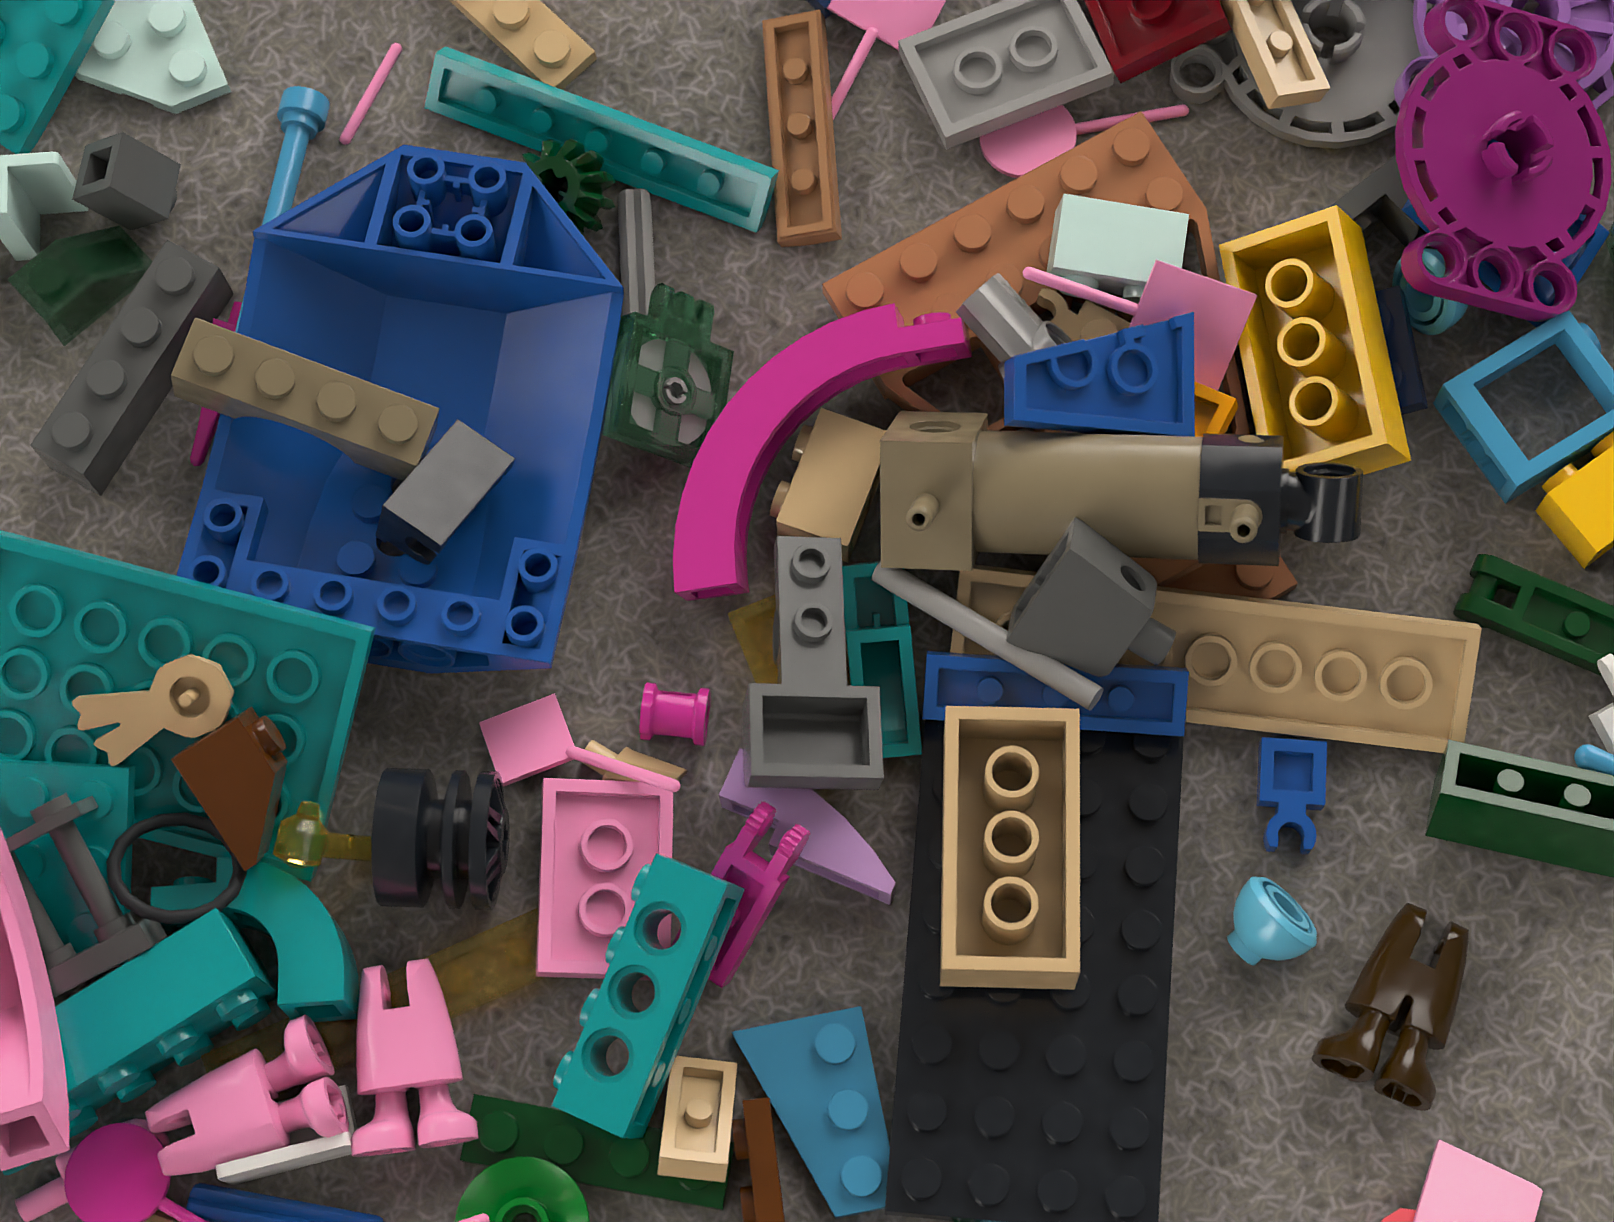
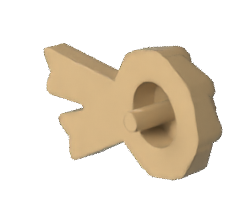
[72,654,234,766]

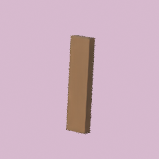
[762,9,842,247]

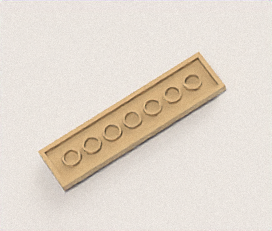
[950,565,1482,753]

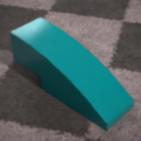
[842,561,922,758]

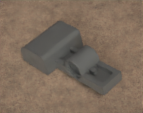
[742,536,884,790]

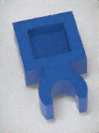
[1256,737,1327,854]

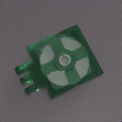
[602,283,734,468]

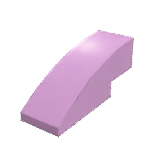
[719,748,896,905]

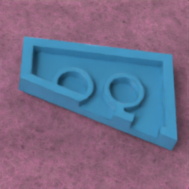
[731,1006,890,1219]

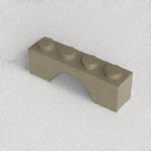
[171,317,440,481]

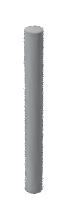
[872,561,1103,711]

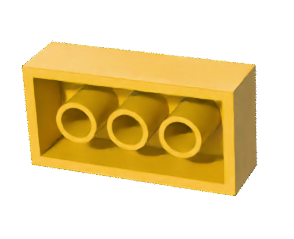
[1219,205,1411,475]

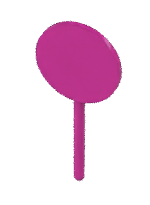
[64,1123,207,1222]

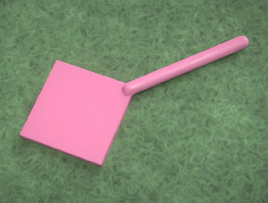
[479,693,681,792]

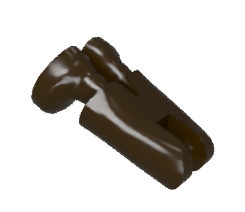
[1311,903,1469,1111]

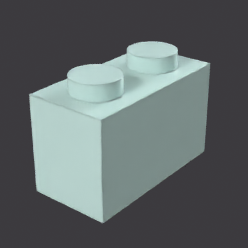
[1047,194,1189,304]

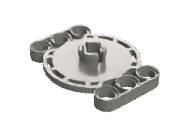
[1169,0,1434,149]

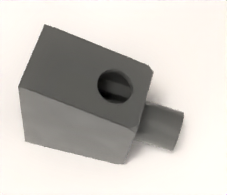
[1006,517,1176,677]

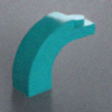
[150,857,359,1022]

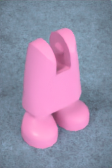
[350,958,479,1157]
[145,1015,349,1176]

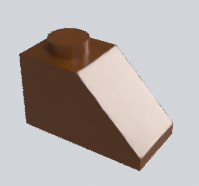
[171,706,288,871]

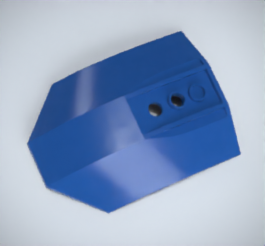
[176,145,624,674]

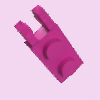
[671,801,810,988]

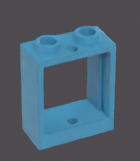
[1433,310,1614,504]

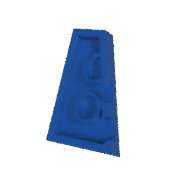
[1004,312,1195,436]

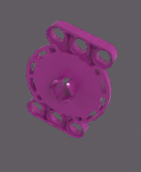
[1395,0,1612,322]

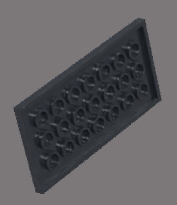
[884,719,1184,1222]

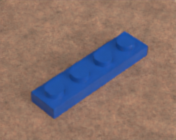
[922,651,1189,736]

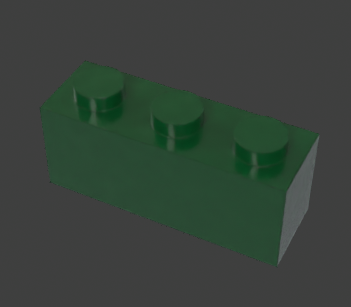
[1425,739,1614,878]

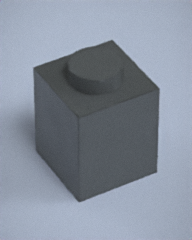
[72,132,181,230]

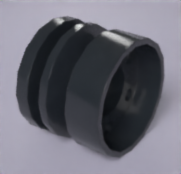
[371,768,510,910]

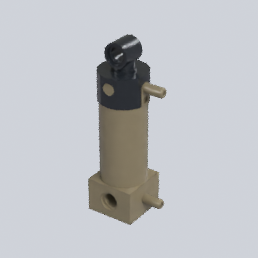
[880,411,1363,571]

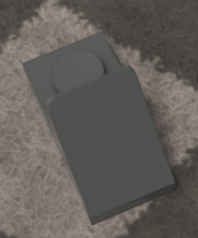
[1328,155,1420,247]

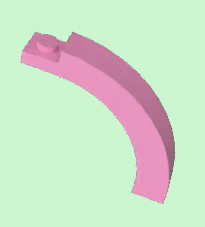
[0,828,69,1172]

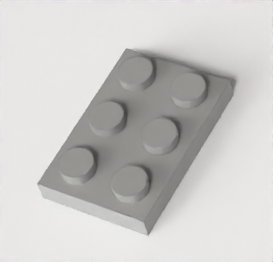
[898,0,1114,150]

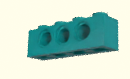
[551,853,745,1138]

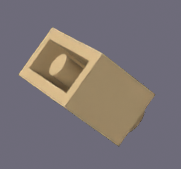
[770,408,886,563]

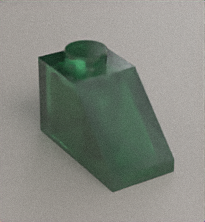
[7,226,152,346]

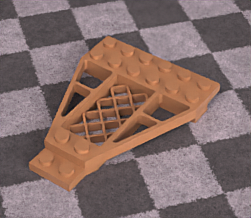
[822,111,1298,600]

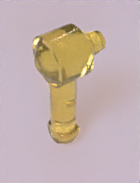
[273,801,372,869]

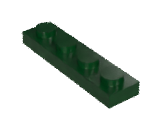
[460,1094,735,1211]

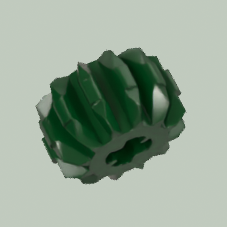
[522,139,616,235]

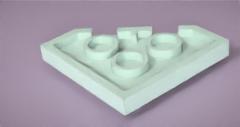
[75,0,231,114]

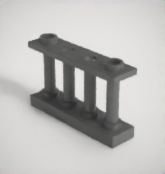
[5,793,167,998]

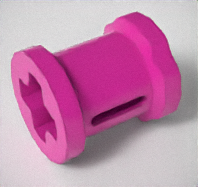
[639,682,711,746]

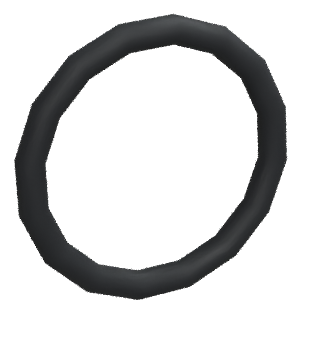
[106,812,247,925]

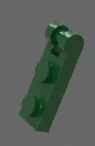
[1453,554,1614,677]

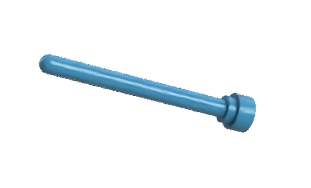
[235,86,330,333]

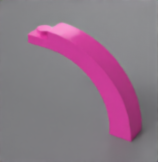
[673,303,972,601]

